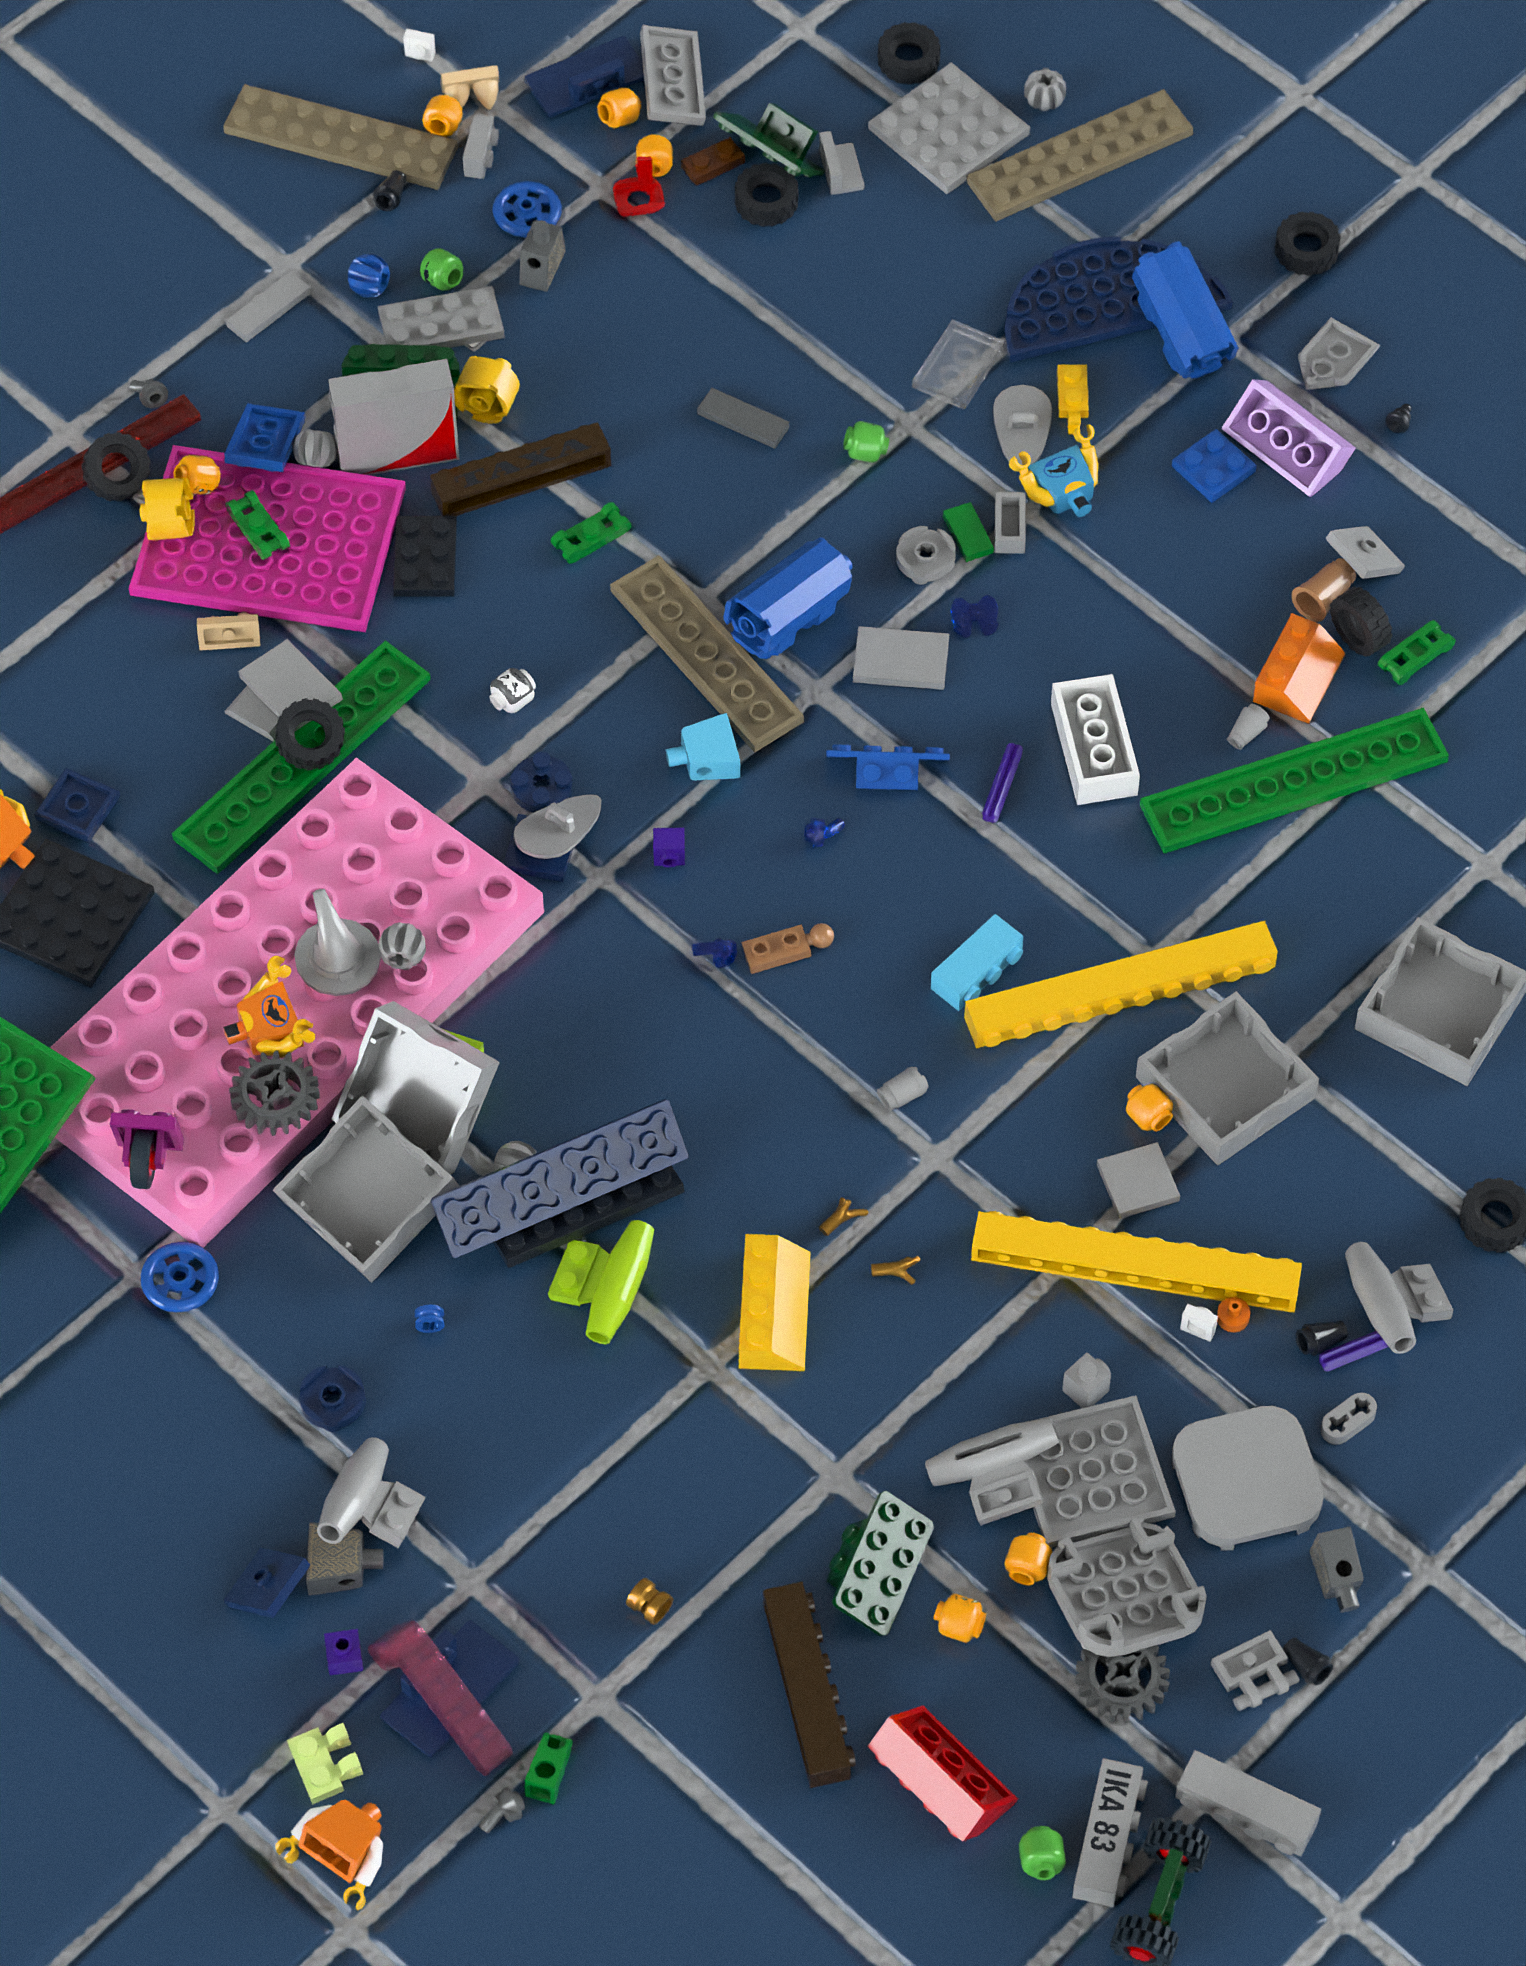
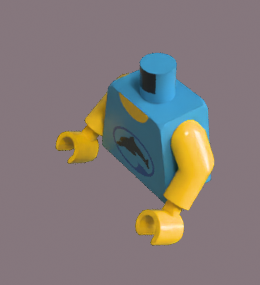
[1009,424,1099,517]

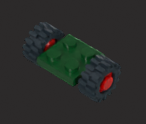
[1110,1818,1211,1966]

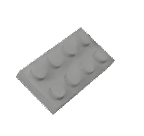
[640,25,706,126]
[378,286,504,348]

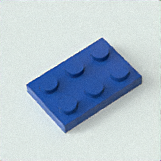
[225,403,305,472]

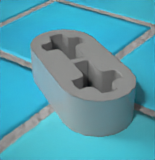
[1321,1393,1377,1445]

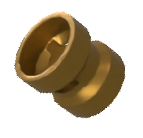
[626,1578,673,1625]

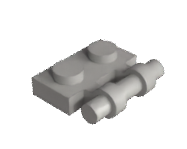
[1211,1630,1299,1711]

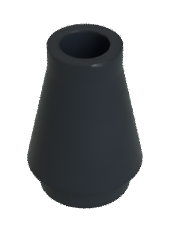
[373,170,407,211]
[1296,1320,1348,1356]
[1283,1637,1333,1686]

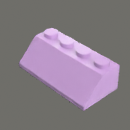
[1221,380,1356,497]

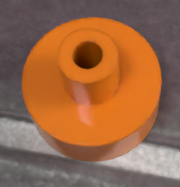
[1217,1297,1251,1332]

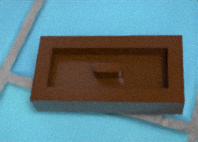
[681,137,745,186]

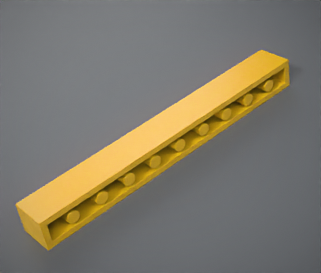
[964,921,1278,1049]
[971,1211,1302,1313]

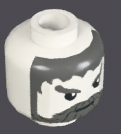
[489,668,536,713]

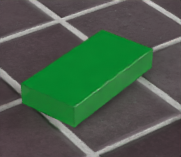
[943,502,994,562]

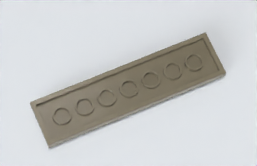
[223,84,458,190]
[967,89,1193,222]
[610,555,804,753]

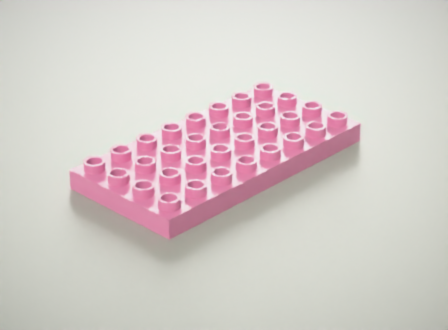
[50,758,544,1248]

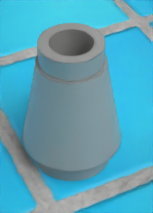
[1227,704,1270,750]

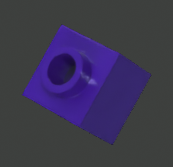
[653,828,685,868]
[324,1629,364,1676]

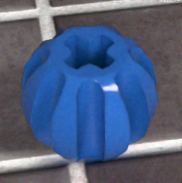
[348,254,390,297]

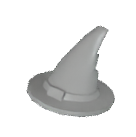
[294,889,381,996]

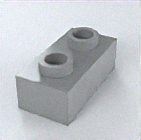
[463,114,499,179]
[995,492,1026,554]

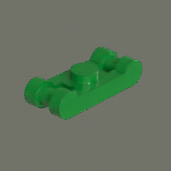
[225,490,290,560]
[551,502,632,564]
[1378,620,1456,685]

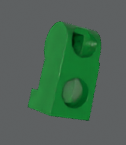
[525,1732,573,1805]

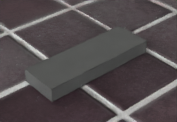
[697,388,789,449]

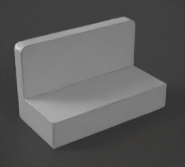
[819,131,864,195]

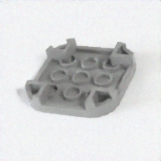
[1171,1406,1324,1551]
[1047,1517,1206,1657]

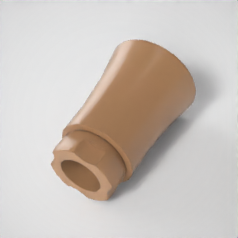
[1291,558,1356,622]

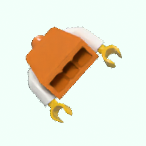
[276,1800,383,1910]

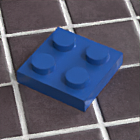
[1172,429,1257,503]

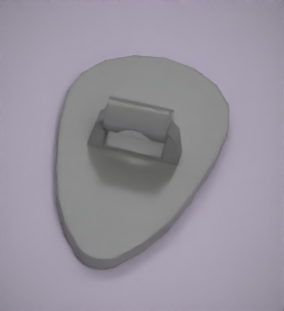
[993,385,1052,472]
[513,794,602,859]

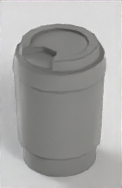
[877,1066,929,1111]

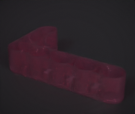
[368,1620,513,1776]

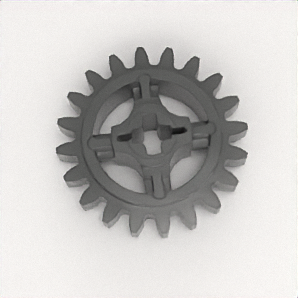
[229,1051,320,1136]
[1075,1645,1170,1723]

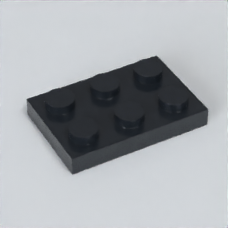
[393,516,457,597]

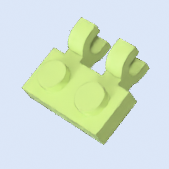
[286,1723,364,1804]

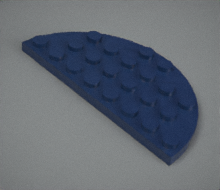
[1005,237,1233,363]

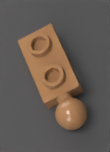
[741,923,834,974]

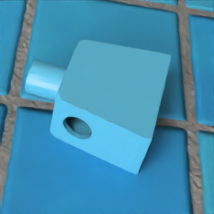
[666,713,740,781]

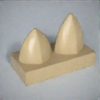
[441,65,499,110]
[197,611,260,650]

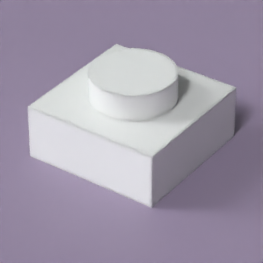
[403,29,435,62]
[1180,1304,1218,1342]

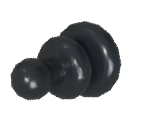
[1386,404,1412,433]

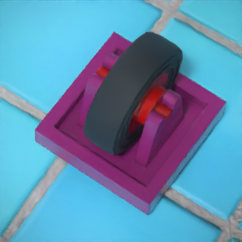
[110,1109,184,1189]

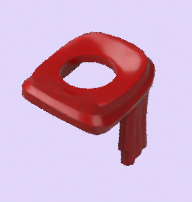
[613,156,665,216]

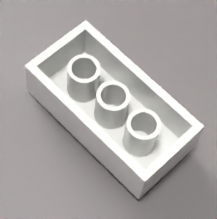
[1051,674,1140,805]

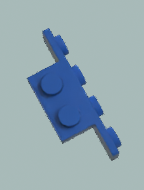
[826,745,950,790]

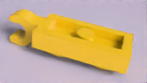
[1057,365,1089,435]

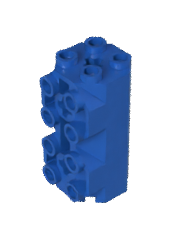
[1132,241,1239,379]
[723,538,853,659]

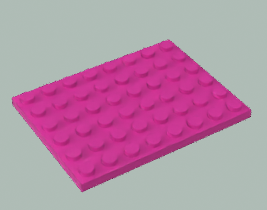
[129,445,406,633]

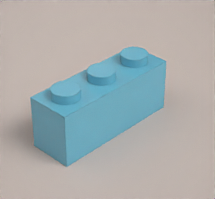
[931,914,1023,1011]

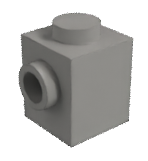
[1062,1352,1111,1408]

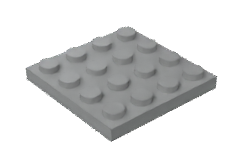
[868,62,1030,194]
[1025,1395,1176,1548]

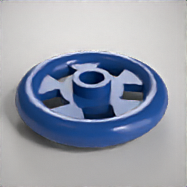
[493,181,562,238]
[140,1242,219,1313]

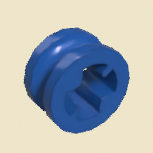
[415,1304,445,1333]

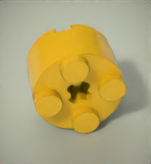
[454,356,520,424]
[140,478,195,540]

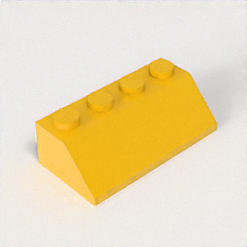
[739,1234,811,1371]

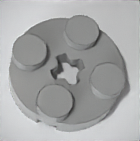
[896,526,956,585]

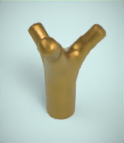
[819,1197,868,1236]
[871,1256,920,1285]

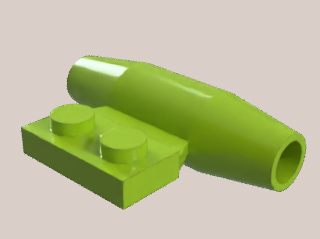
[547,1220,654,1344]

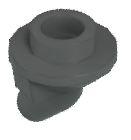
[130,378,168,408]
[479,1788,525,1833]

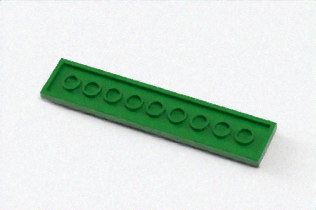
[172,640,431,874]
[1140,707,1449,854]

